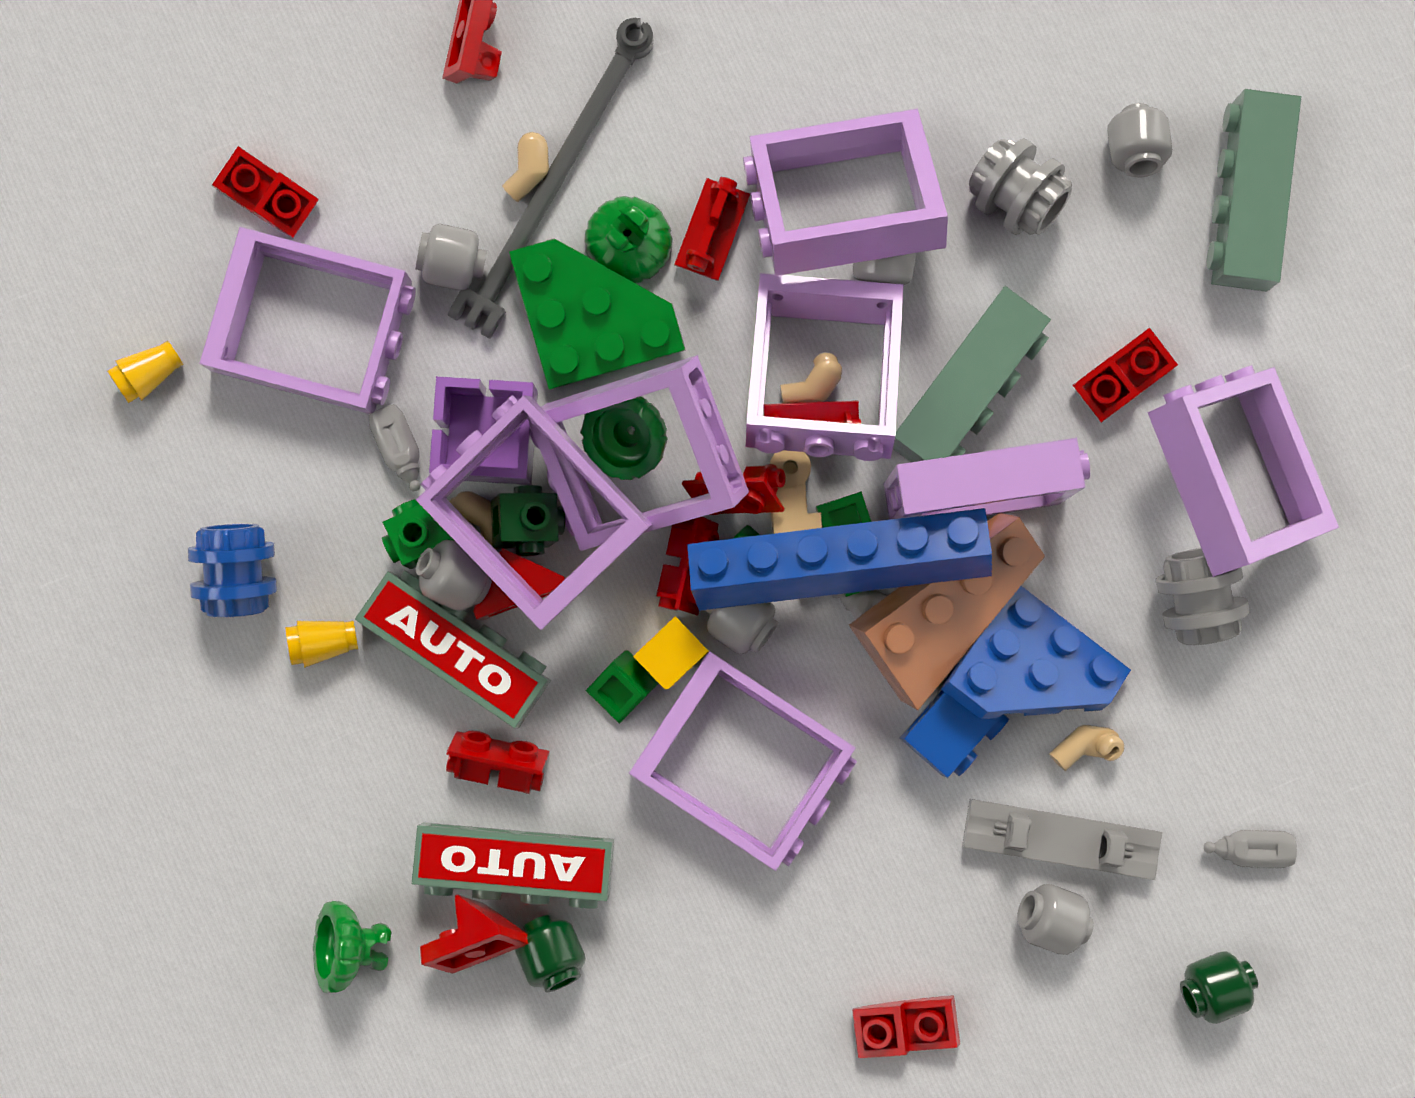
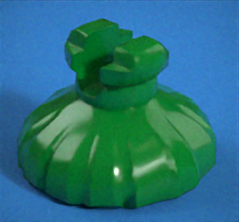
[584,196,673,283]
[580,396,668,480]
[313,901,392,993]

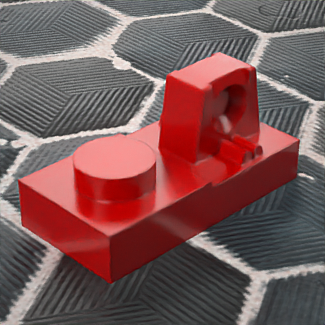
[442,0,502,84]

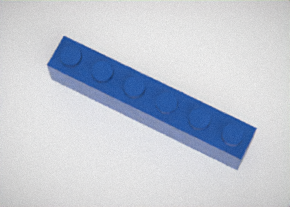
[687,508,992,611]

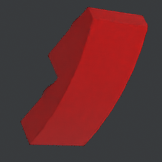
[212,146,319,238]
[1073,327,1178,423]
[852,995,960,1058]

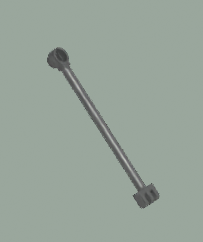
[448,18,654,339]

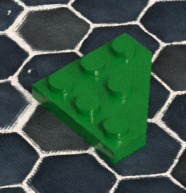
[509,238,686,390]

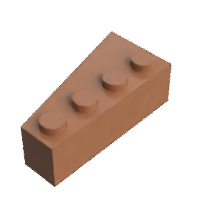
[849,513,1045,710]

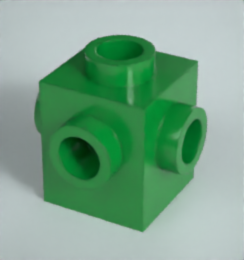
[382,499,455,569]

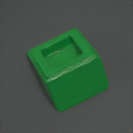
[585,650,659,724]

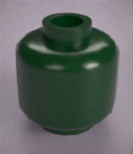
[515,915,586,993]
[1180,951,1258,1024]

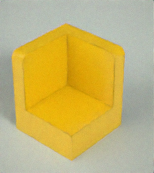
[633,616,709,689]

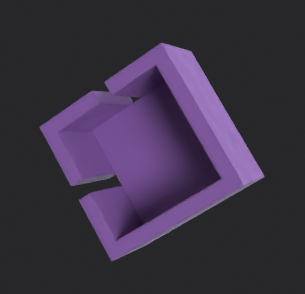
[429,376,538,485]

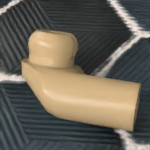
[502,132,549,202]
[780,353,842,403]
[449,491,500,550]
[1049,725,1124,771]

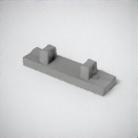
[962,799,1162,880]

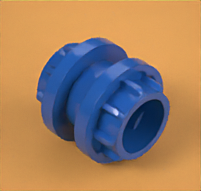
[188,524,277,617]

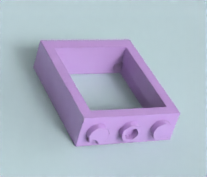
[743,109,948,276]
[199,227,416,414]
[745,273,903,461]
[528,355,749,551]
[1147,365,1339,577]
[416,395,652,630]
[884,438,1090,520]
[629,651,857,871]

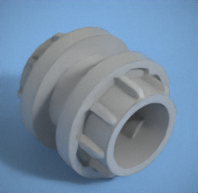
[969,138,1072,235]
[1156,548,1250,645]

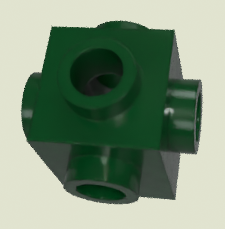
[491,485,565,556]

